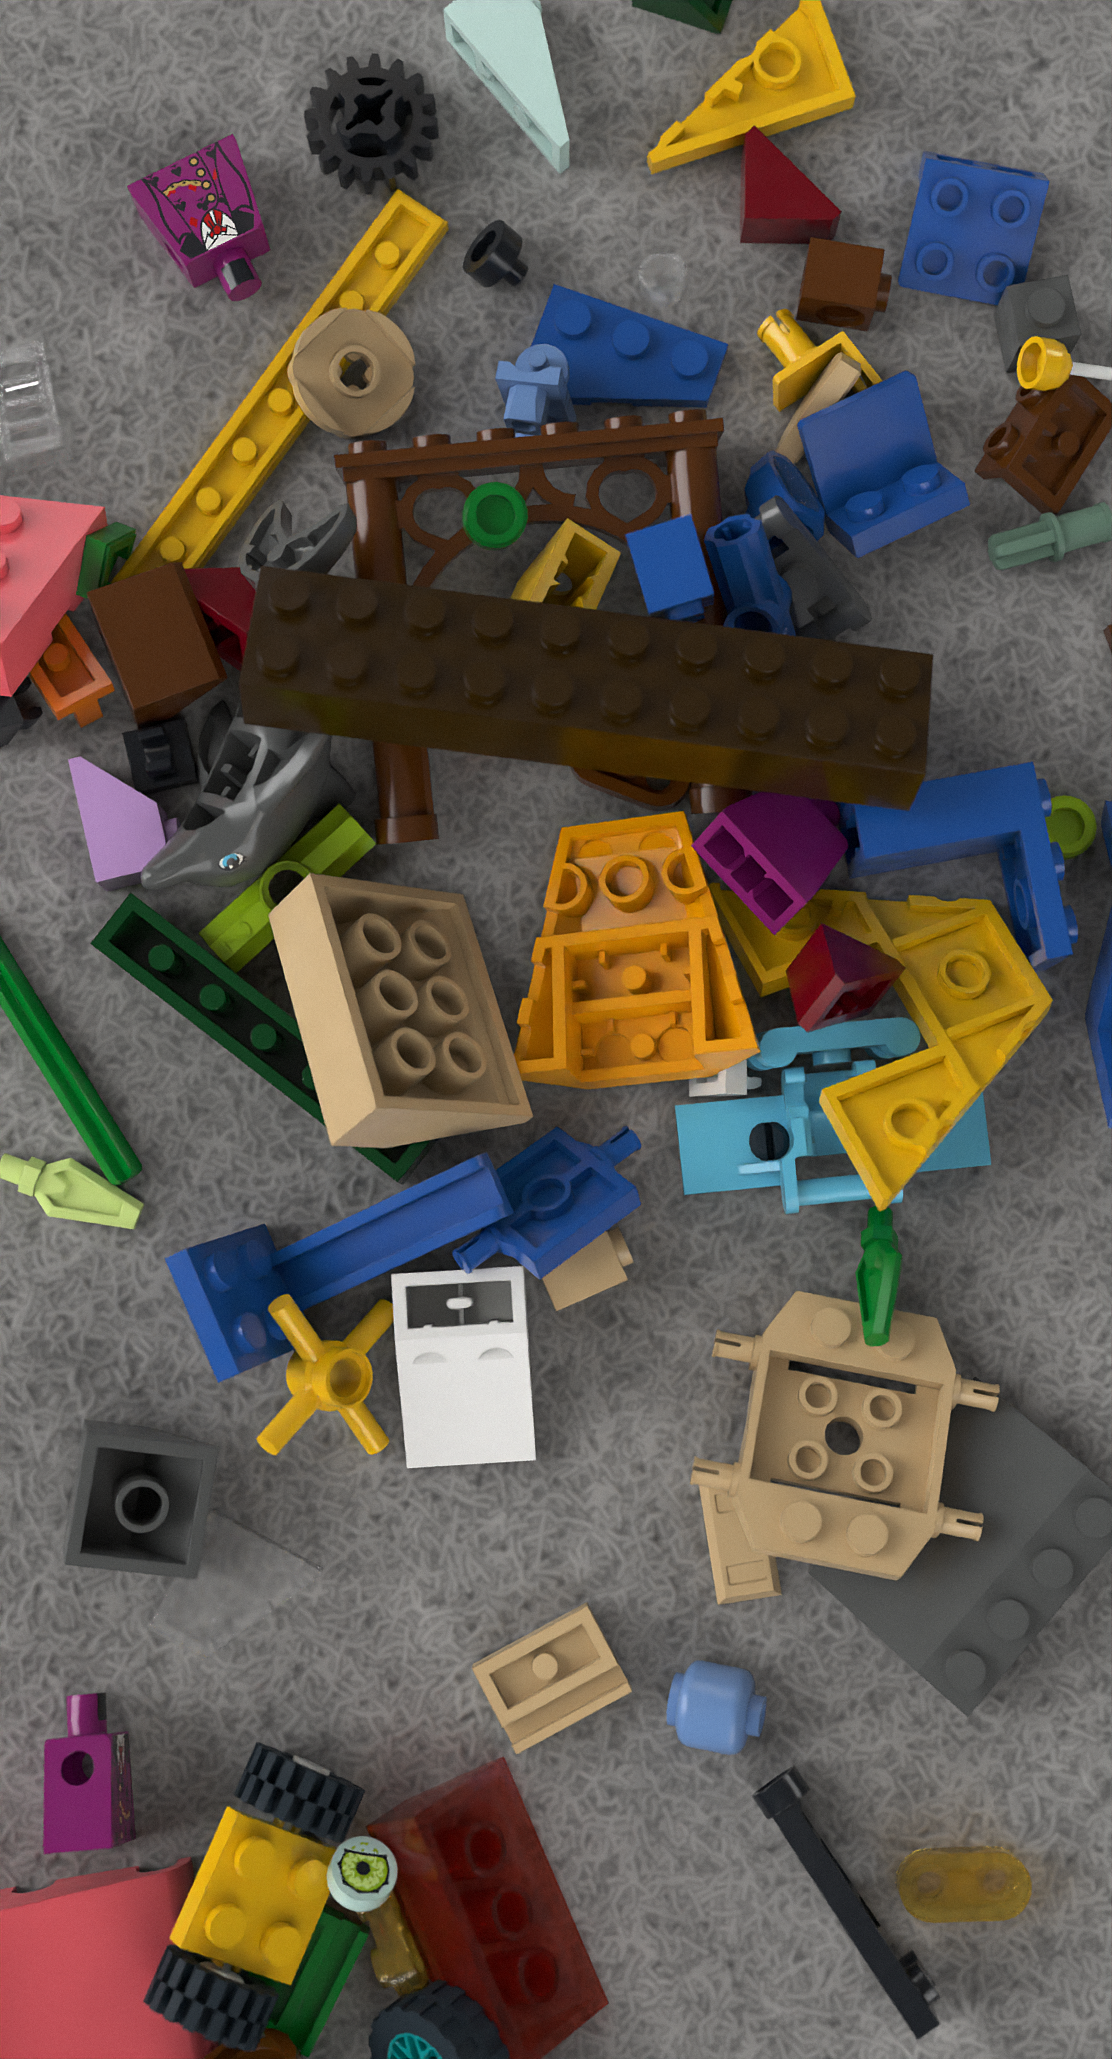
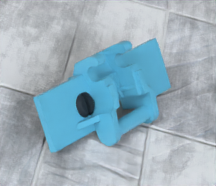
[675,1060,991,1214]

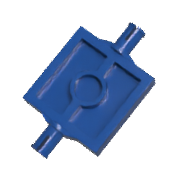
[452,1126,641,1280]

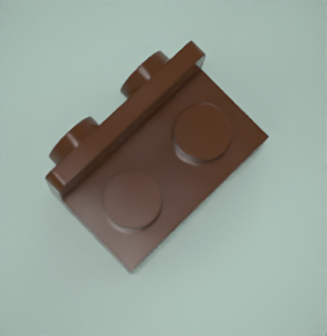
[975,375,1112,515]

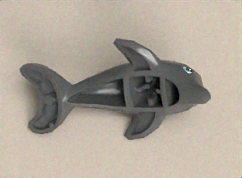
[140,499,357,890]

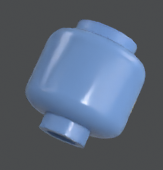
[666,1660,767,1755]

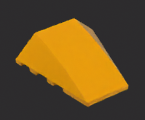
[514,811,761,1089]

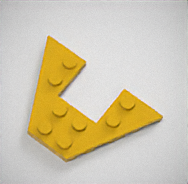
[708,883,1053,1211]

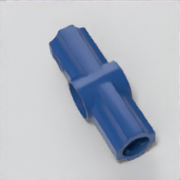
[704,514,796,636]

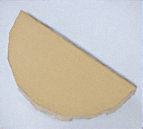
[775,352,861,464]

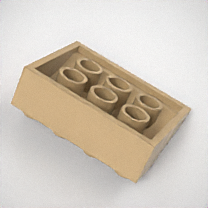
[268,873,533,1148]

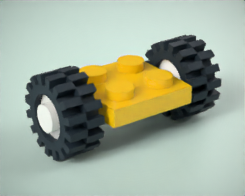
[144,1742,365,2052]

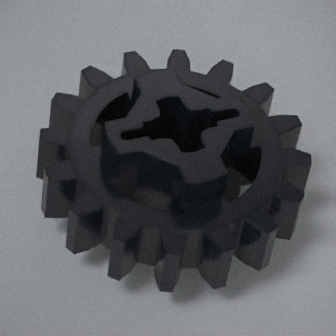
[304,53,439,195]

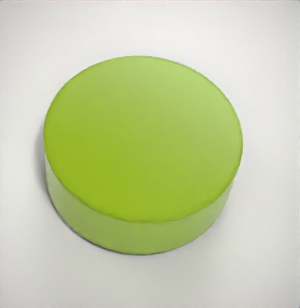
[1045,795,1097,860]

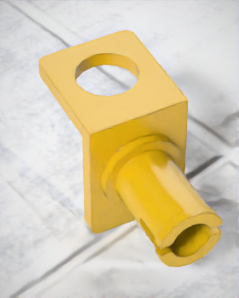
[757,309,882,412]

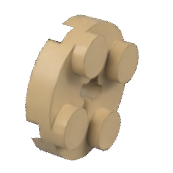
[287,308,415,439]

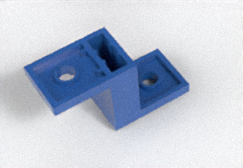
[834,762,1078,972]

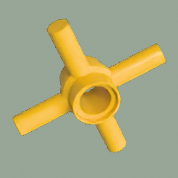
[257,1294,394,1455]

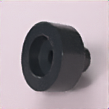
[463,220,528,288]

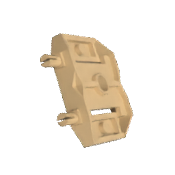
[690,1291,1000,1580]

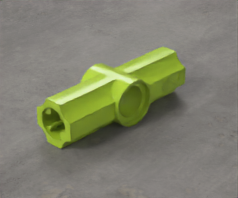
[198,803,376,973]

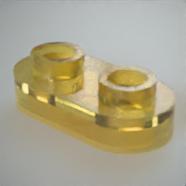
[896,1846,1032,1923]
[356,1879,429,1997]

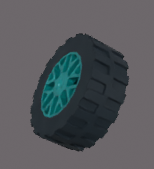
[368,1979,510,2059]

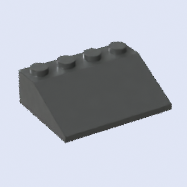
[808,1377,1112,1717]

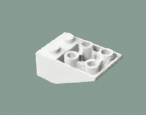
[391,1266,536,1468]

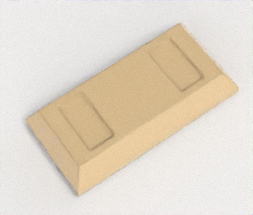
[699,1485,782,1605]

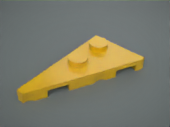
[646,0,856,175]

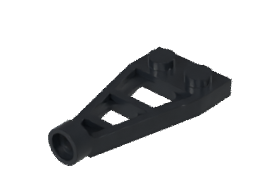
[752,1766,941,2040]

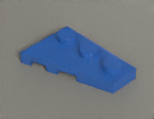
[531,284,728,408]

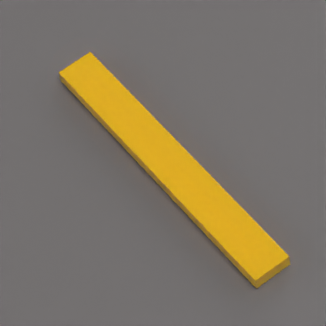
[111,189,449,583]

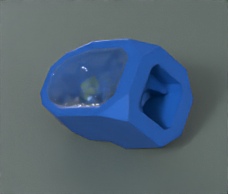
[744,450,825,550]

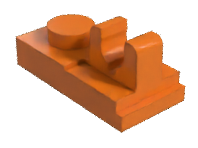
[28,613,115,728]

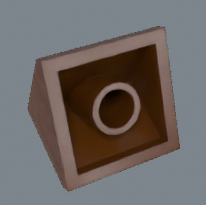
[86,562,228,730]

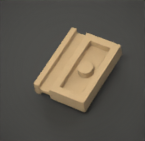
[472,1602,632,1755]

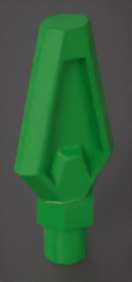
[855,1206,903,1346]

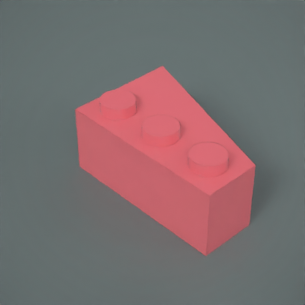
[0,495,108,697]

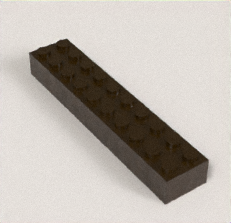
[239,566,934,811]

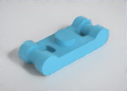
[747,1017,921,1071]

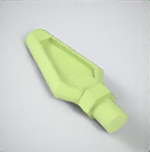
[0,1153,144,1229]

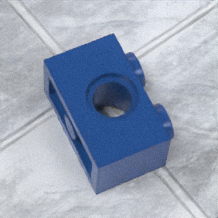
[625,514,714,623]

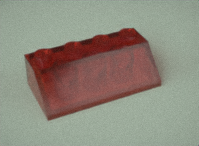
[366,1757,609,2059]

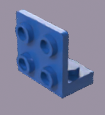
[898,151,1050,305]
[797,370,970,559]

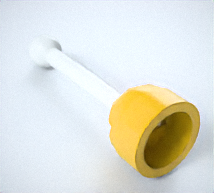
[1017,336,1112,391]

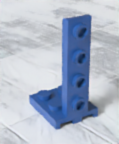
[165,1153,514,1383]

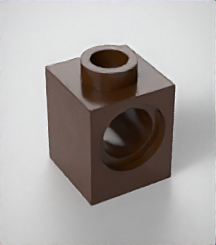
[795,237,892,332]

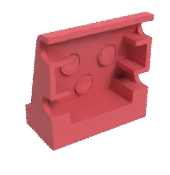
[0,1857,219,2059]

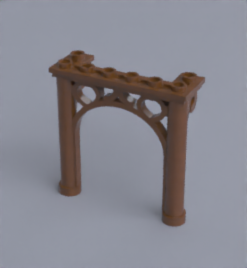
[334,409,753,845]

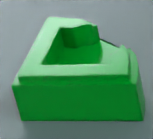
[76,522,136,599]

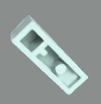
[443,0,569,174]

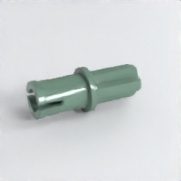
[988,502,1112,571]

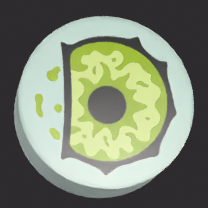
[327,1836,398,1912]

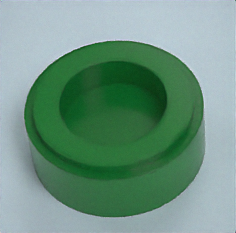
[462,482,528,551]

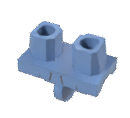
[495,344,577,438]

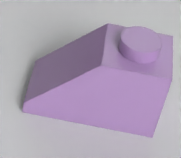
[68,756,180,891]

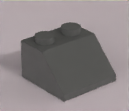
[62,1419,219,1580]

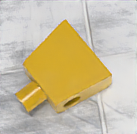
[510,518,621,610]

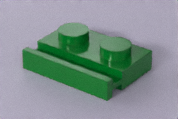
[245,1904,371,2058]

